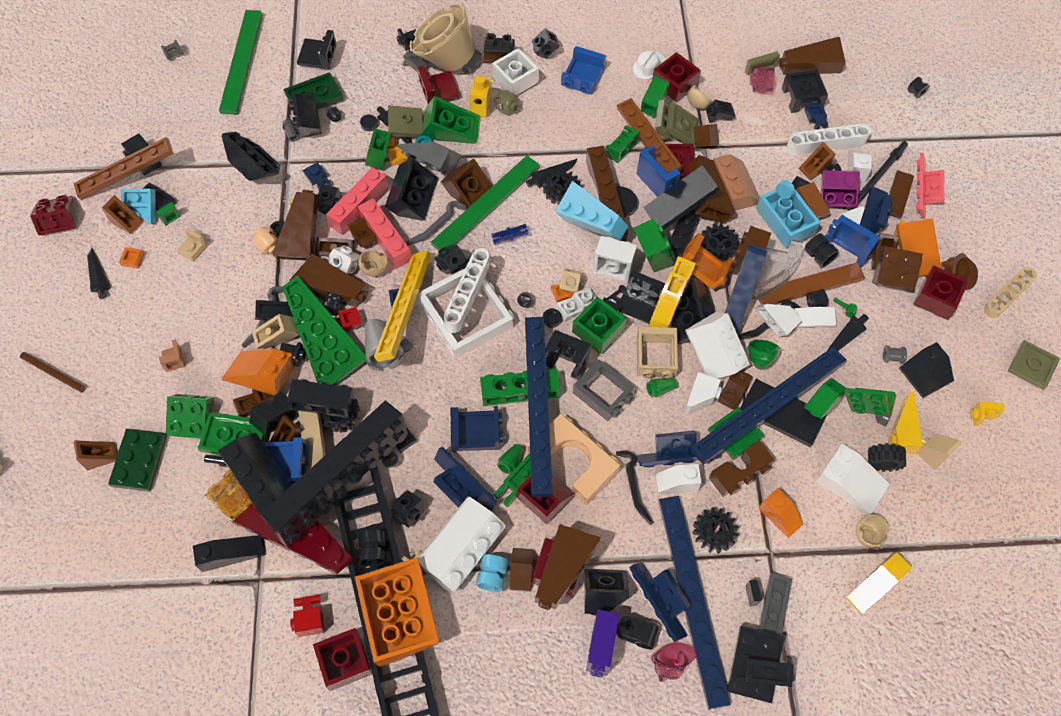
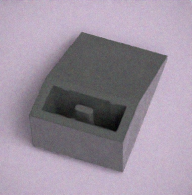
[396,142,461,174]

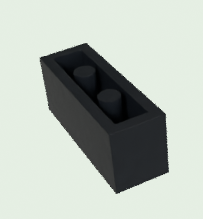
[287,379,353,418]

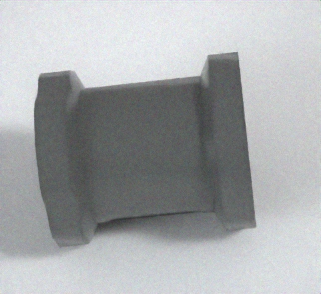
[161,40,183,60]
[882,345,907,364]

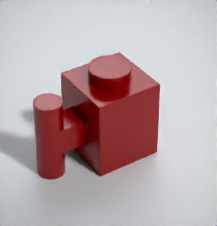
[290,594,325,637]

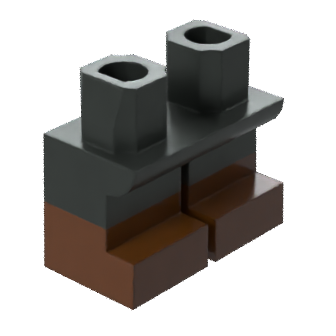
[483,33,515,64]

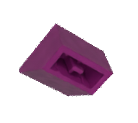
[820,170,860,208]

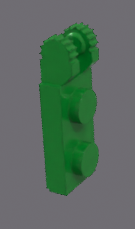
[494,453,531,507]

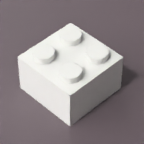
[492,48,539,95]
[593,236,637,283]

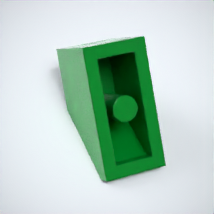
[365,128,391,170]

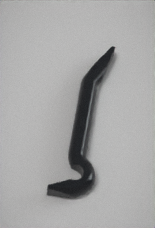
[738,300,801,340]
[616,450,652,525]

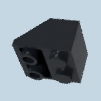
[289,93,322,137]

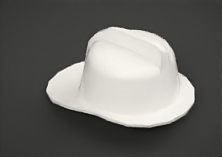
[633,51,665,80]

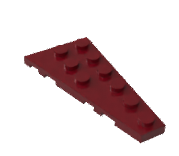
[230,502,353,575]

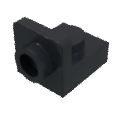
[396,28,416,51]
[706,99,735,123]
[279,342,306,367]

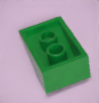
[422,96,480,144]

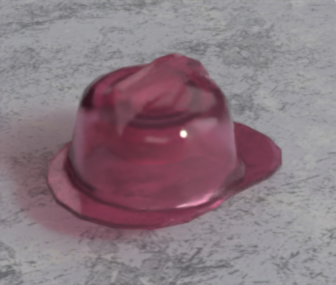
[651,642,696,682]

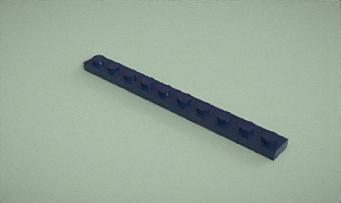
[525,317,553,497]
[690,347,847,465]
[658,496,731,710]

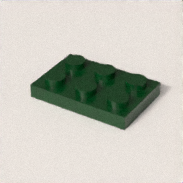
[283,72,343,109]
[108,428,167,492]

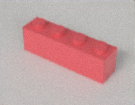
[326,167,388,235]
[358,198,411,269]

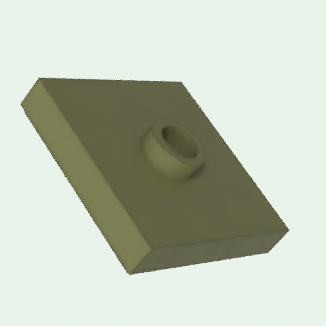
[666,102,698,146]
[388,105,423,138]
[1008,340,1060,390]

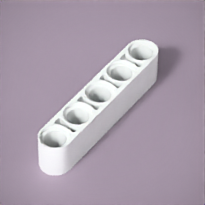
[786,124,871,156]
[444,248,490,333]

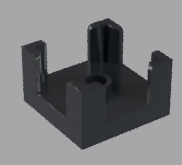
[781,69,828,113]
[545,330,590,380]

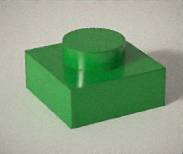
[156,202,181,226]

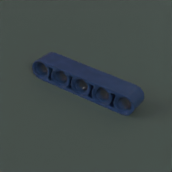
[725,244,768,333]

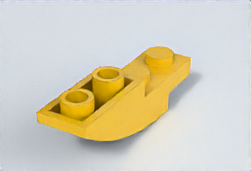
[648,256,696,328]

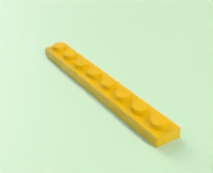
[374,250,431,362]

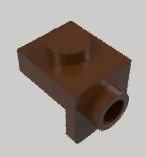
[348,217,377,248]

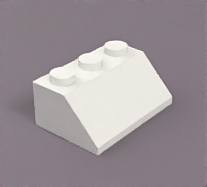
[685,312,750,379]

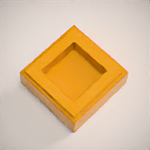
[387,147,408,166]

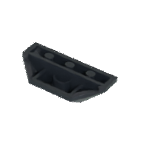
[221,131,280,181]

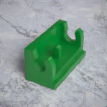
[605,125,640,163]

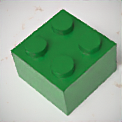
[633,218,674,272]
[572,297,627,354]

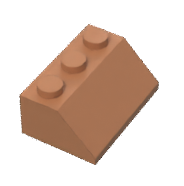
[713,154,760,211]

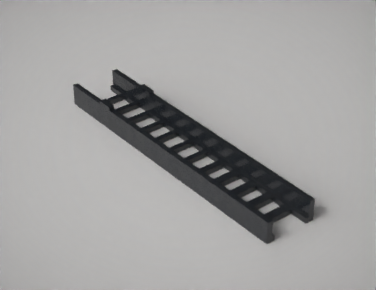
[334,465,439,716]

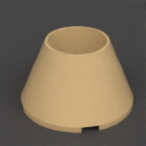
[410,4,475,71]

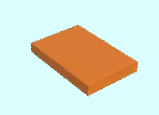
[896,218,942,276]

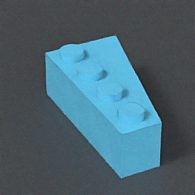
[555,181,628,241]

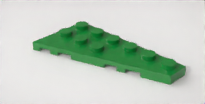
[282,276,366,385]

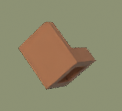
[159,339,185,372]

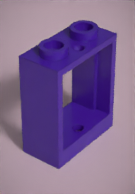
[586,609,619,677]

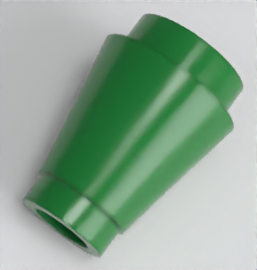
[646,377,677,398]
[497,444,524,474]

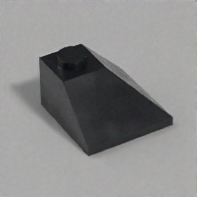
[899,342,954,398]
[584,569,629,616]

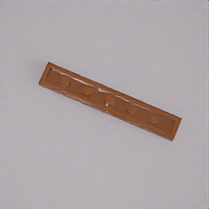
[617,98,682,173]
[73,137,174,200]
[755,262,865,305]

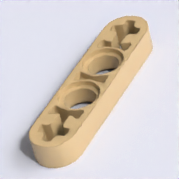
[984,267,1037,318]

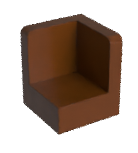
[694,124,719,147]

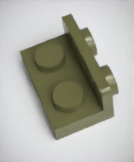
[655,99,672,141]

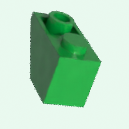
[641,76,669,119]
[804,378,846,419]

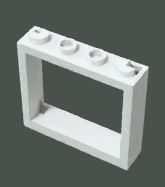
[417,268,514,359]

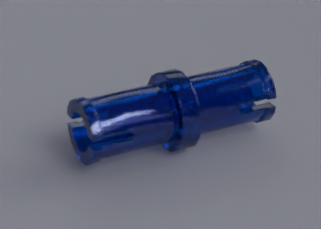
[491,223,528,245]

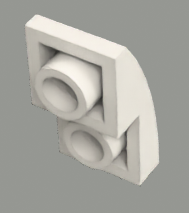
[555,288,596,321]
[795,307,836,328]

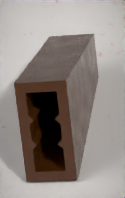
[779,37,846,75]
[689,155,736,224]
[273,190,318,261]
[289,254,368,307]
[535,524,601,610]

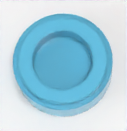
[776,180,795,199]

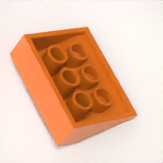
[355,557,440,667]

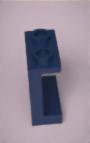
[450,406,503,452]

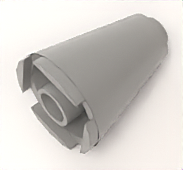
[365,319,404,371]

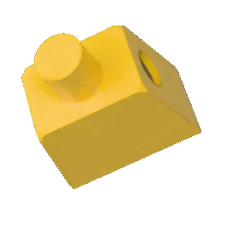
[470,76,493,118]

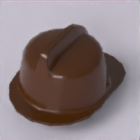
[941,253,978,290]

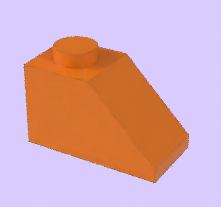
[759,488,803,538]

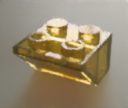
[204,470,251,521]

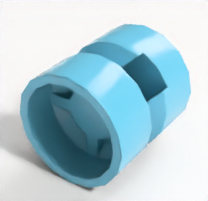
[476,554,509,592]

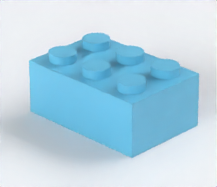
[756,189,821,248]

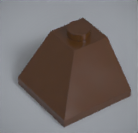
[440,159,493,208]

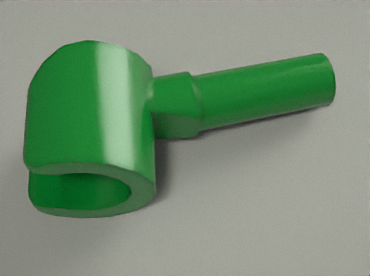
[833,297,857,318]

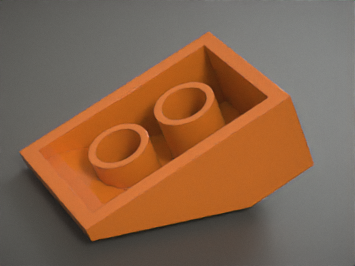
[222,348,294,395]

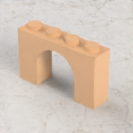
[528,414,620,505]

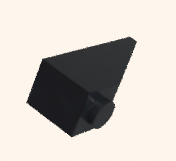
[192,535,265,572]

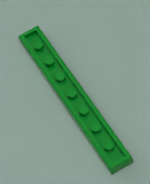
[219,10,262,115]
[431,155,540,251]

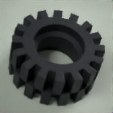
[868,443,907,472]

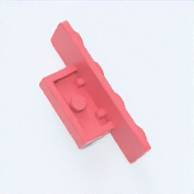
[916,153,945,218]

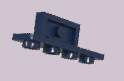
[860,186,892,234]
[637,430,719,468]
[433,446,497,512]
[629,562,691,642]

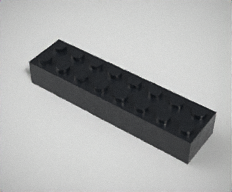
[260,400,408,548]

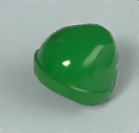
[747,340,779,370]

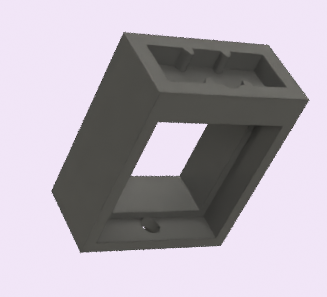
[573,359,635,421]

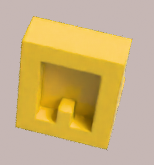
[970,401,1005,426]

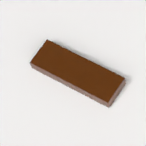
[888,170,914,219]

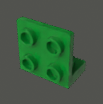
[844,388,896,416]
[165,394,214,439]

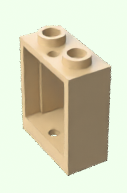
[637,326,678,378]

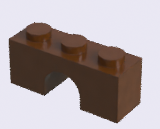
[709,441,775,497]

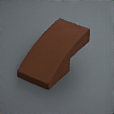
[717,370,752,410]
[233,389,274,417]

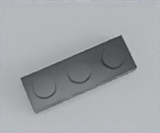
[758,573,792,636]

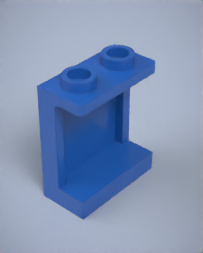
[561,46,606,95]
[636,145,680,197]
[825,215,880,268]
[264,437,309,483]

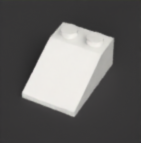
[816,443,890,515]

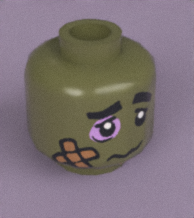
[494,90,520,115]

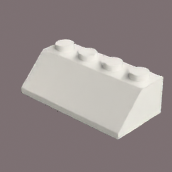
[418,497,506,593]

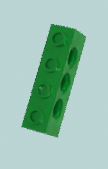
[480,368,561,406]

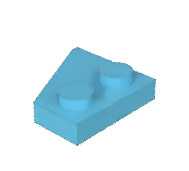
[121,189,156,224]

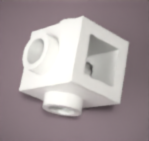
[329,246,360,274]

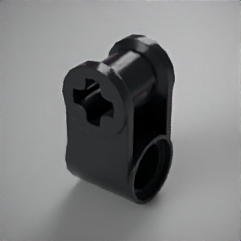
[616,616,659,650]

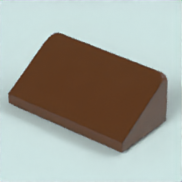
[316,237,355,256]

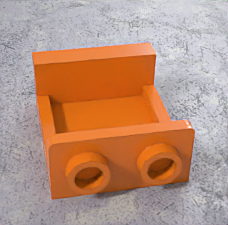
[681,233,733,290]

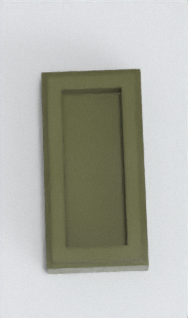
[745,51,780,75]

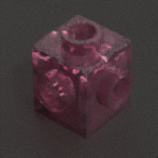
[750,67,775,93]

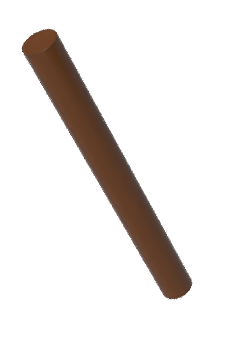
[20,352,86,393]

